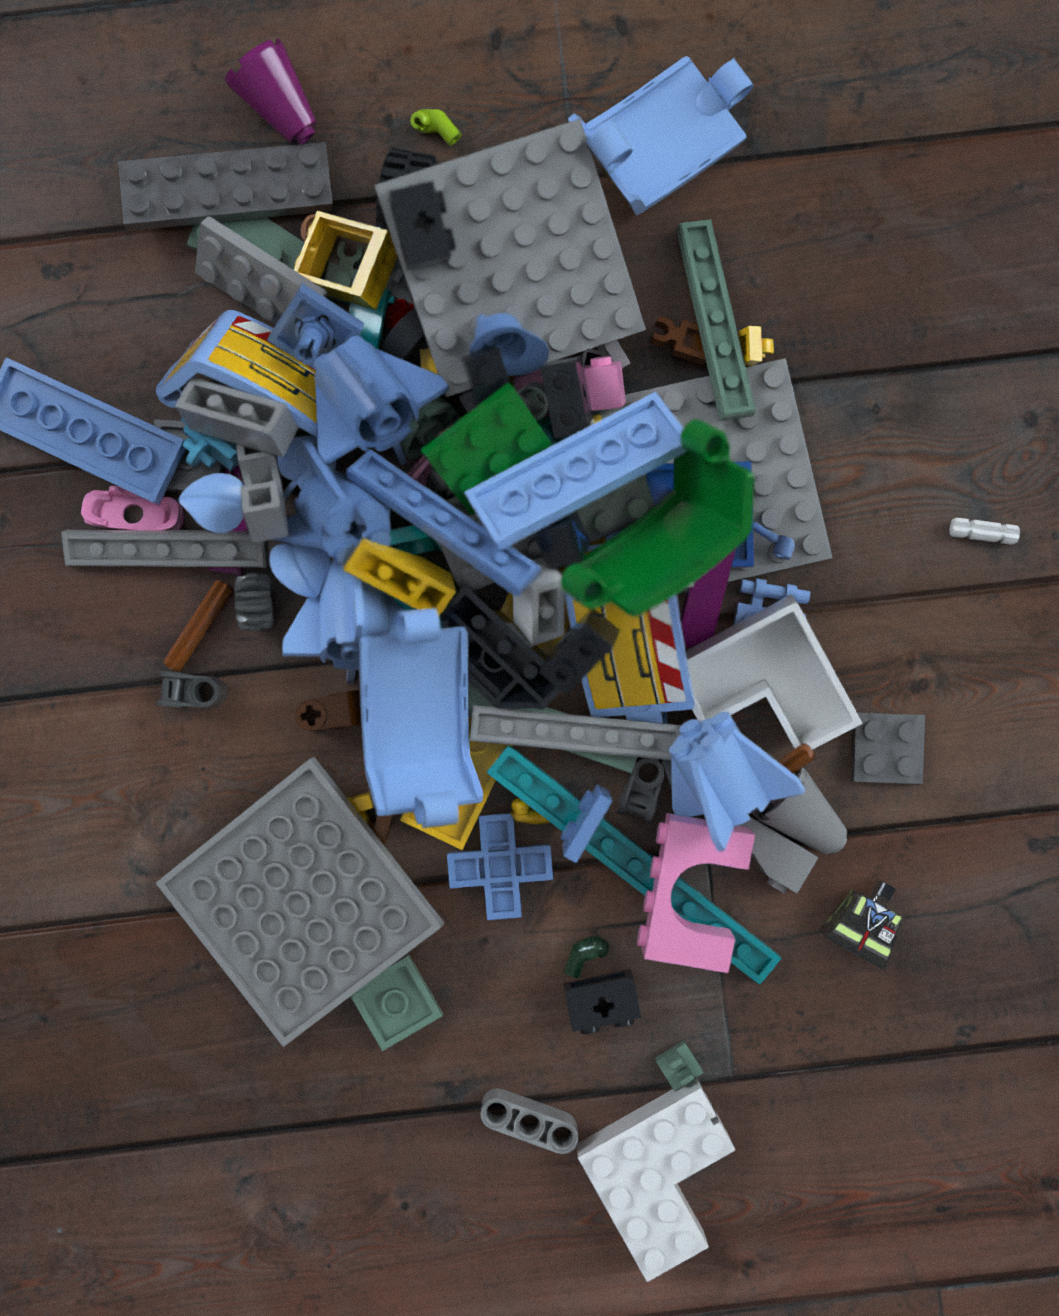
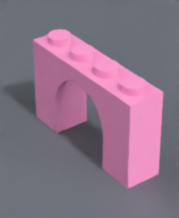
[637,813,755,973]

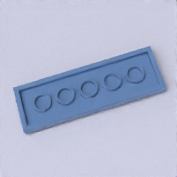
[0,357,186,505]

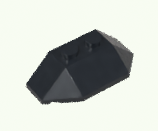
[441,584,561,709]

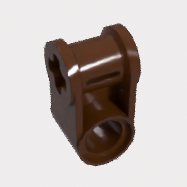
[295,690,362,731]

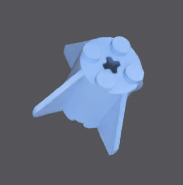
[283,560,405,684]
[669,711,805,852]

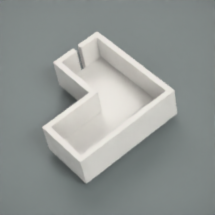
[686,594,863,749]
[577,1077,735,1282]

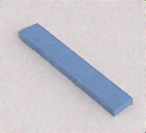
[346,449,541,597]

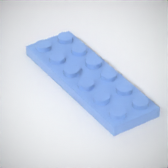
[465,391,687,551]

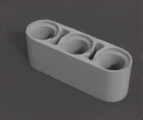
[481,1088,578,1154]

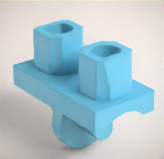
[181,418,238,472]

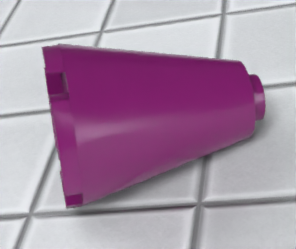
[224,38,317,144]

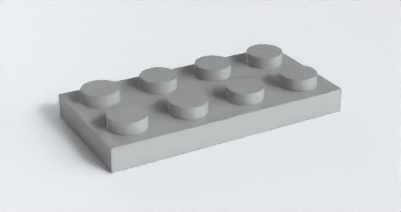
[195,216,327,325]

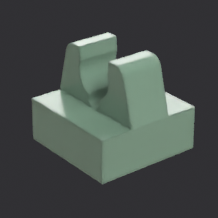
[655,1040,704,1091]

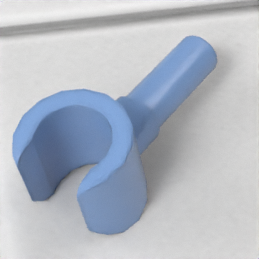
[753,522,795,560]

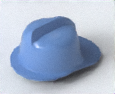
[469,313,549,376]

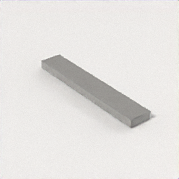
[61,530,269,567]
[470,705,681,760]

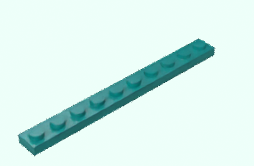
[487,744,782,985]

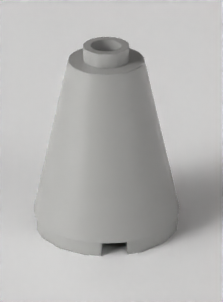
[751,767,847,855]

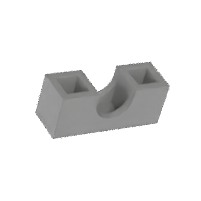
[236,444,289,543]

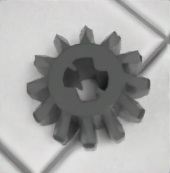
[234,573,275,632]

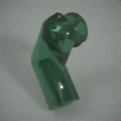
[564,936,609,978]

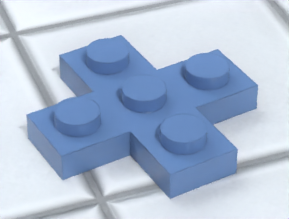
[447,812,553,920]

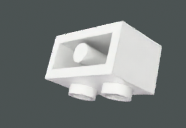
[513,557,564,646]

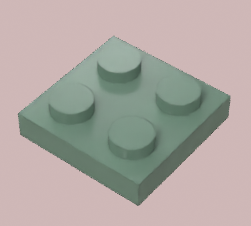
[351,953,443,1051]

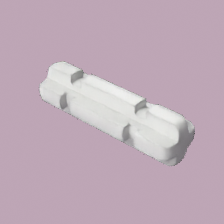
[949,517,1020,545]

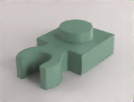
[325,241,365,306]

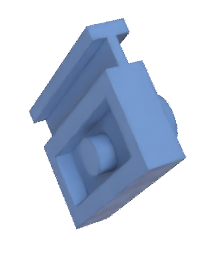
[560,784,612,863]

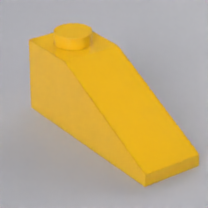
[343,538,456,617]

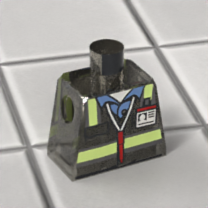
[819,879,903,971]

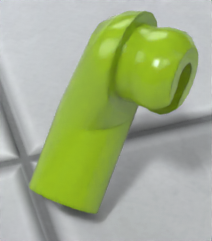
[410,109,462,146]

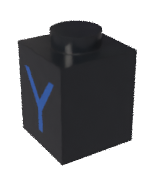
[533,510,591,569]

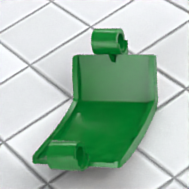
[560,419,754,617]

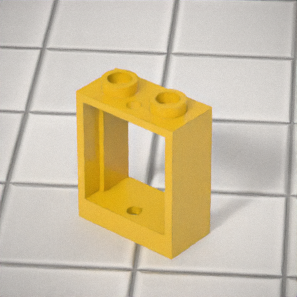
[294,211,398,310]

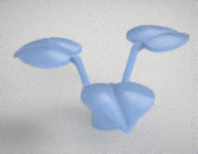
[179,436,336,598]

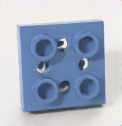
[267,283,364,369]

